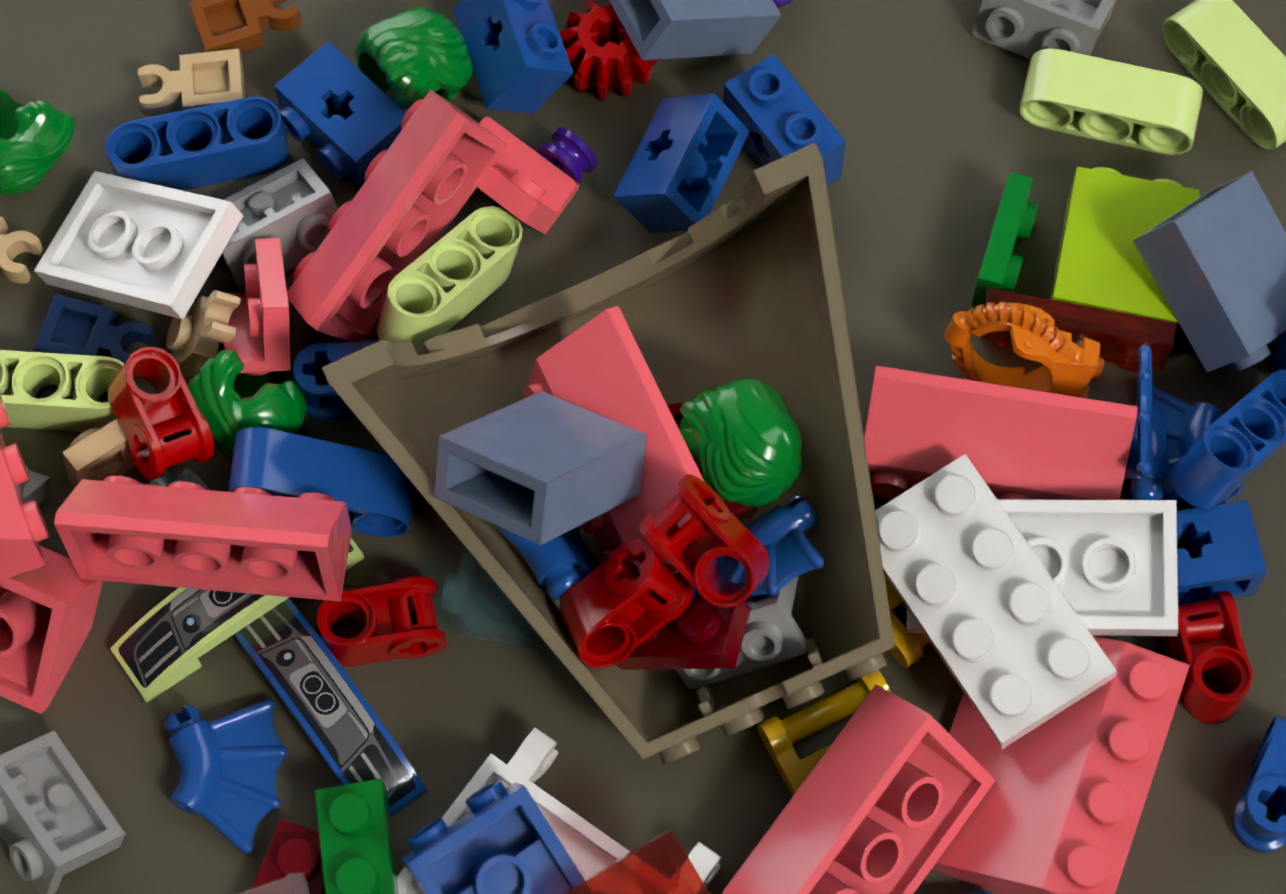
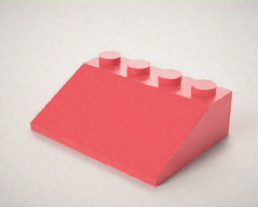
[931,636,1190,894]

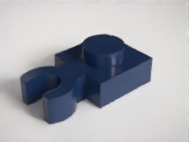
[34,294,156,363]

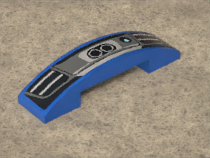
[233,598,427,818]

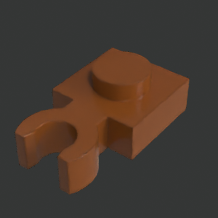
[189,0,302,53]

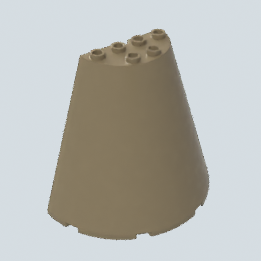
[322,142,895,765]

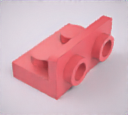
[477,117,579,235]
[223,238,291,376]

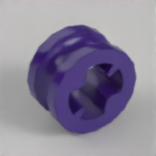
[536,127,597,184]

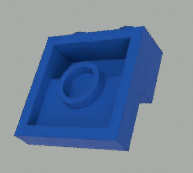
[401,779,593,894]

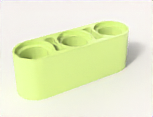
[1162,0,1286,151]
[1019,48,1203,155]
[377,206,523,348]
[0,350,136,432]

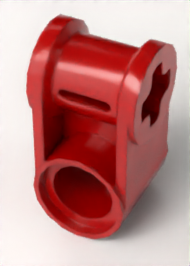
[107,347,214,481]
[638,474,770,608]
[559,539,694,668]
[317,576,448,667]
[1162,590,1253,724]

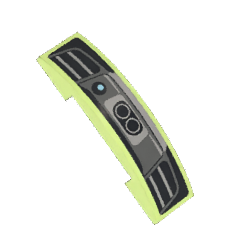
[110,538,365,703]

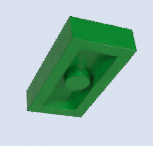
[971,172,1039,306]
[315,778,399,894]

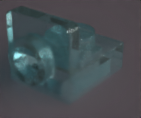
[441,554,534,648]

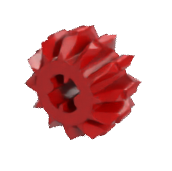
[560,0,659,101]

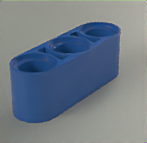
[105,97,289,191]
[1171,370,1286,509]
[228,427,415,537]

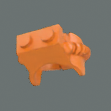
[944,302,1105,399]

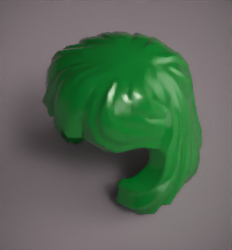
[353,7,473,108]
[0,89,75,196]
[188,350,307,459]
[679,378,802,508]

